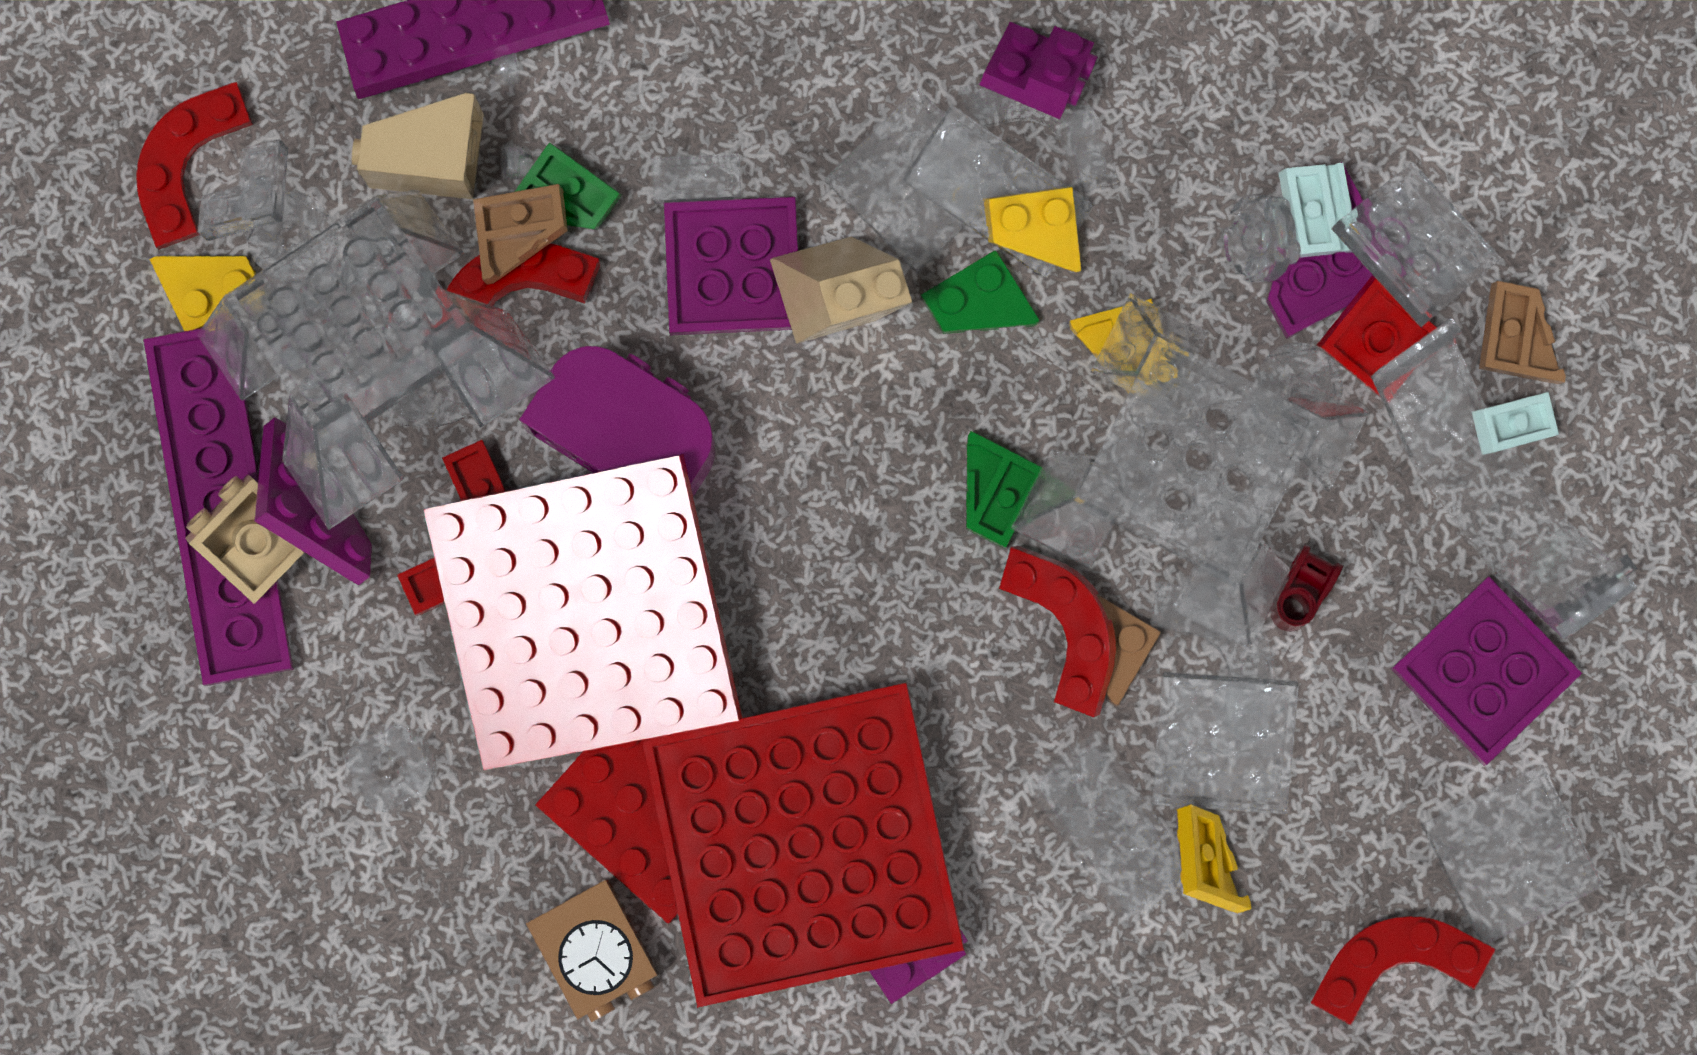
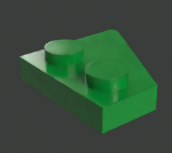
[514,143,622,230]
[921,250,1040,334]
[966,431,1046,549]

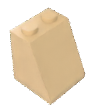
[352,93,484,199]
[770,236,912,344]

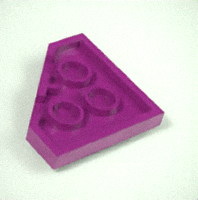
[1266,162,1405,339]
[255,417,372,585]

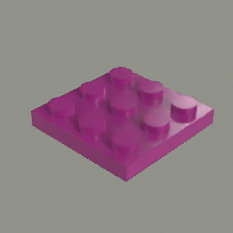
[664,197,798,336]
[1390,576,1582,766]

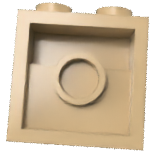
[185,474,304,604]

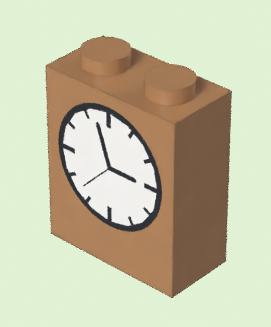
[526,880,659,1022]

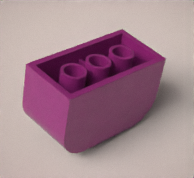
[519,346,715,497]

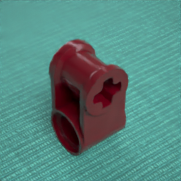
[1270,543,1344,632]

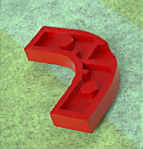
[136,82,253,250]
[428,243,600,353]
[397,440,506,616]
[999,545,1116,718]
[1311,916,1496,1026]

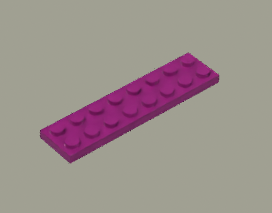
[143,323,294,686]

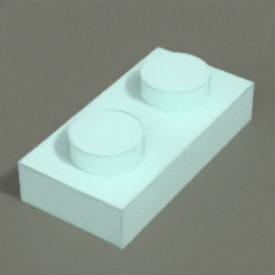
[1472,392,1559,455]

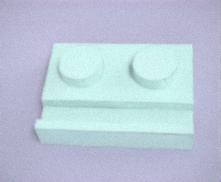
[1278,163,1359,258]

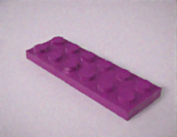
[336,0,610,100]

